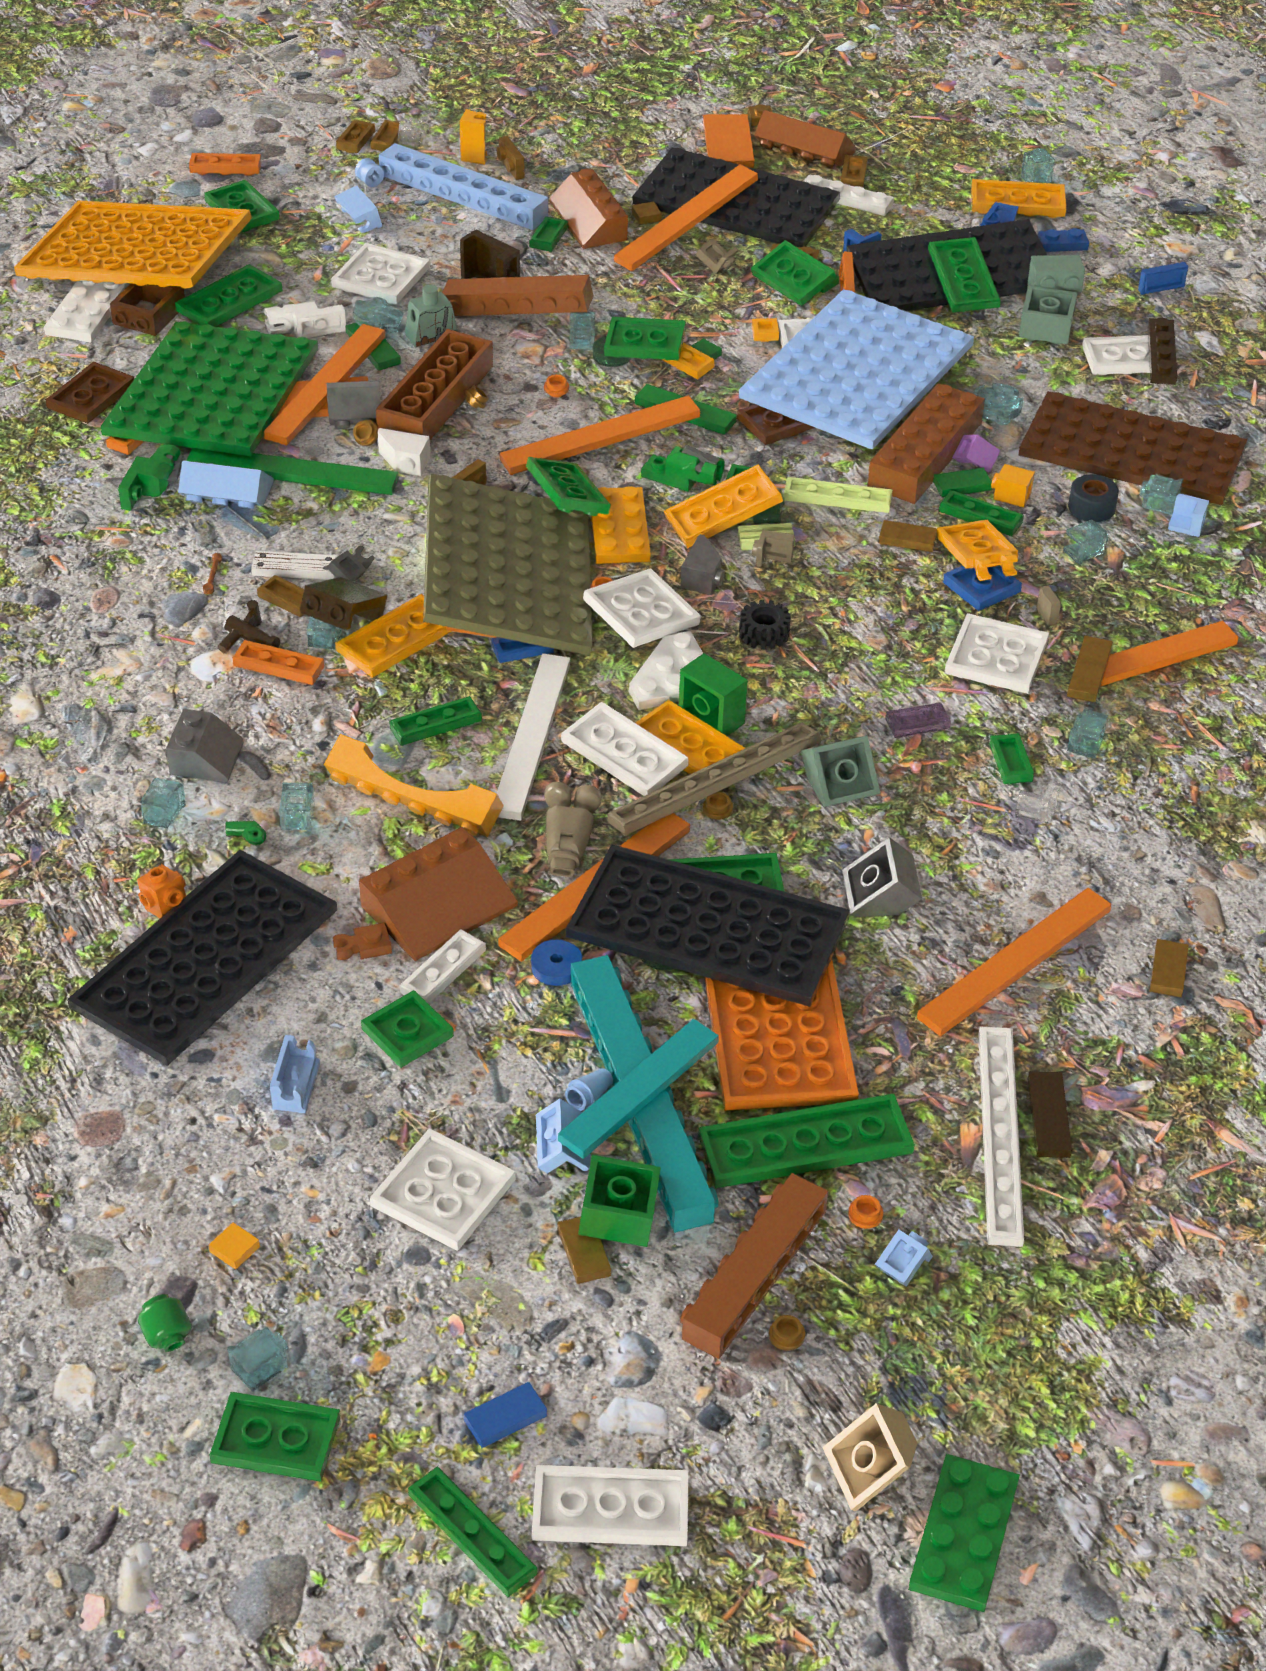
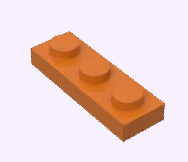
[189,153,261,176]
[232,640,324,685]

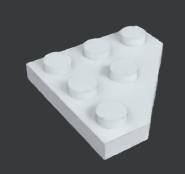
[629,631,703,710]

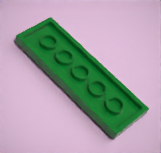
[698,1094,915,1189]

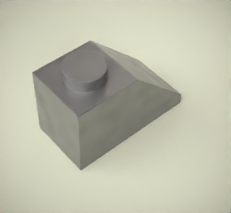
[680,534,725,596]

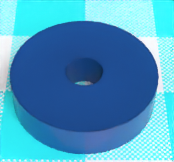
[531,940,582,986]

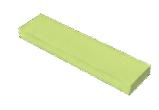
[783,477,893,513]

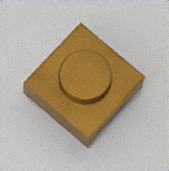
[748,104,772,126]

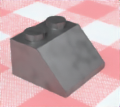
[326,381,381,429]
[166,709,244,782]
[842,837,922,917]

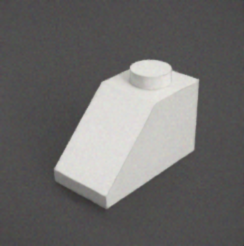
[378,428,430,476]

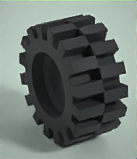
[739,600,791,650]

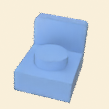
[875,1229,933,1286]

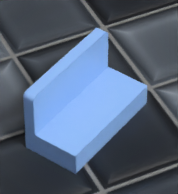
[536,1099,591,1174]

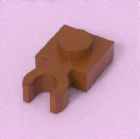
[333,923,392,960]

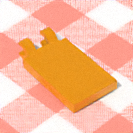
[937,520,1018,581]

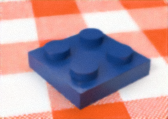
[943,565,1022,611]

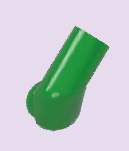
[225,821,267,846]

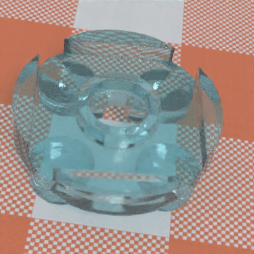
[353,297,404,334]
[973,383,1023,425]

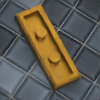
[1067,635,1113,702]

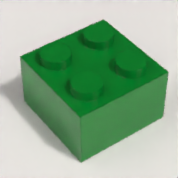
[679,653,748,736]
[578,1155,661,1247]

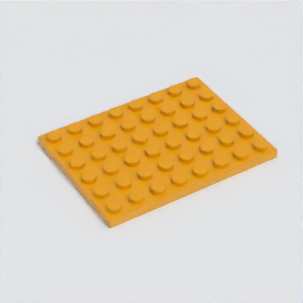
[14,200,252,289]

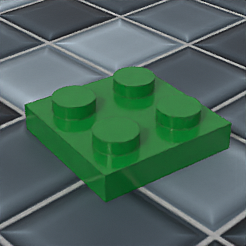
[361,990,454,1068]

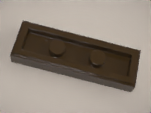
[1028,1071,1072,1158]

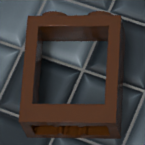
[110,283,185,336]

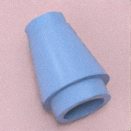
[565,1068,613,1111]

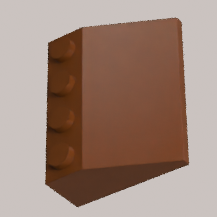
[359,827,518,961]

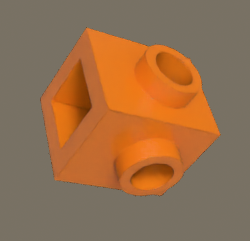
[137,864,186,918]

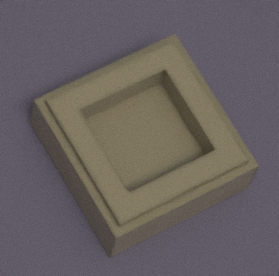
[1037,585,1061,626]

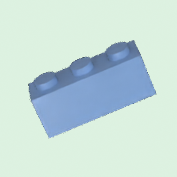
[178,461,274,509]

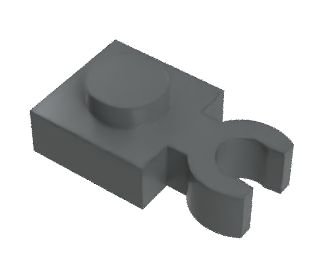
[327,546,375,582]

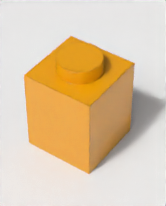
[991,464,1035,508]

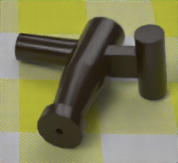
[218,600,280,653]

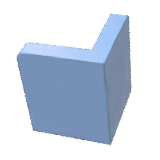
[1168,494,1209,537]

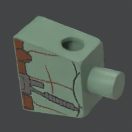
[405,285,458,348]

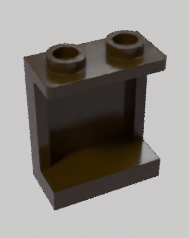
[460,229,520,279]
[300,577,388,630]

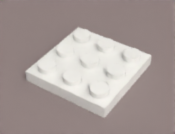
[331,243,430,304]
[583,568,701,648]
[944,613,1049,694]
[370,1128,516,1251]

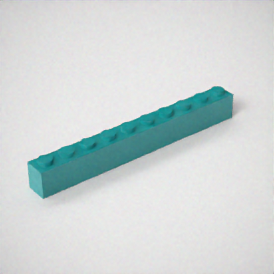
[571,955,719,1233]

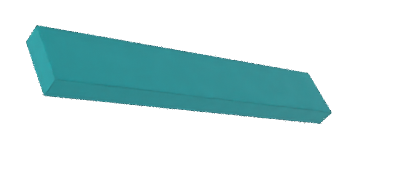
[558,1018,719,1159]

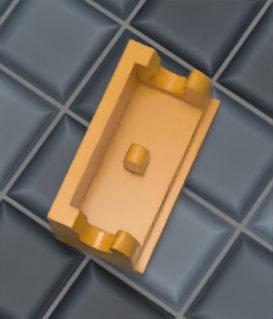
[460,109,487,165]

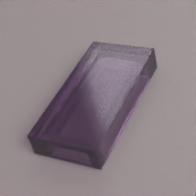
[885,702,951,738]

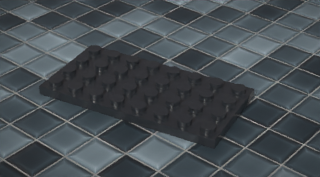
[632,147,840,247]
[847,219,1047,311]
[566,844,850,1007]
[67,850,337,1066]

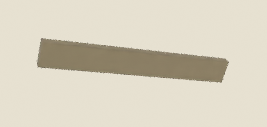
[607,722,821,836]

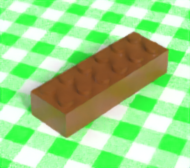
[376,329,493,440]
[867,383,985,504]

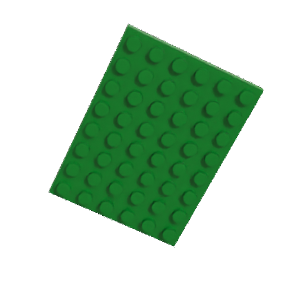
[101,321,318,456]

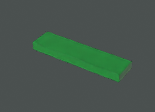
[635,384,737,435]
[408,1466,537,1598]

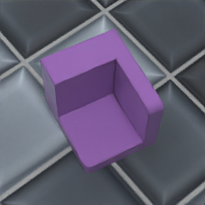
[952,434,1001,472]

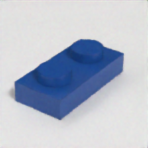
[1037,228,1089,252]

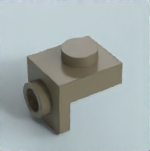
[695,238,738,274]
[752,530,795,567]

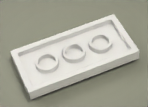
[44,280,129,342]
[561,702,688,796]
[532,1465,689,1546]

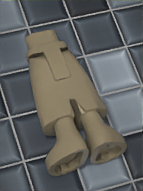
[544,782,602,877]

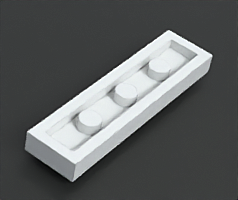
[804,175,894,216]

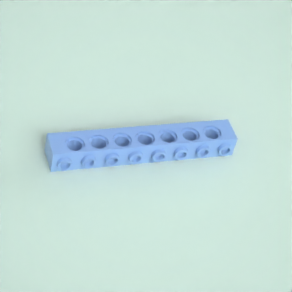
[379,143,548,230]

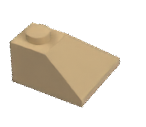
[823,1403,918,1511]

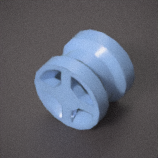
[355,158,384,187]

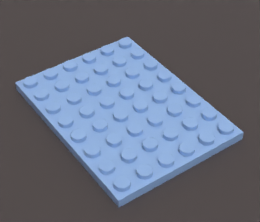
[739,289,974,450]

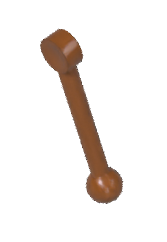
[203,553,223,594]

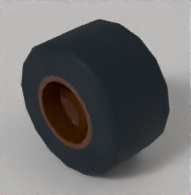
[1068,474,1119,523]

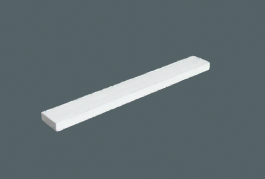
[497,654,570,821]
[979,1026,1024,1247]

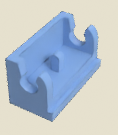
[334,186,383,233]
[270,1035,320,1113]

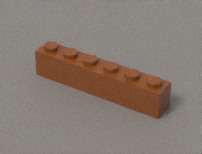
[442,275,594,316]
[680,1173,828,1359]

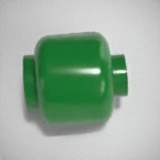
[137,1294,192,1352]

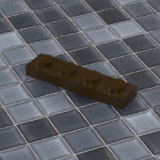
[1147,317,1177,385]

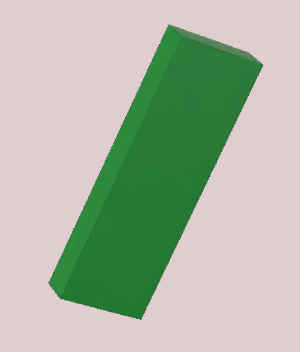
[345,319,401,371]
[939,490,1024,537]
[389,696,482,746]

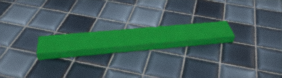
[186,448,399,495]

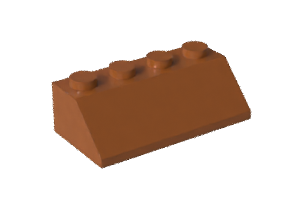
[754,110,857,167]
[549,169,628,249]

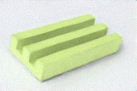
[737,523,796,550]

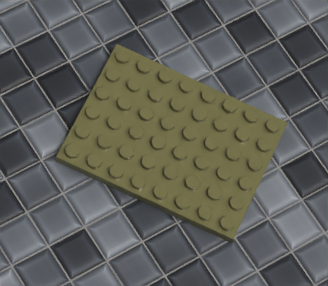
[423,473,592,656]

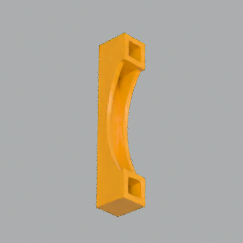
[324,734,504,837]

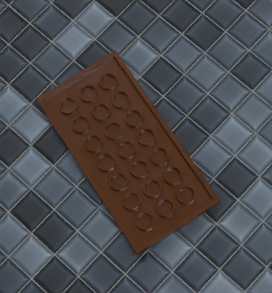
[1018,391,1248,506]

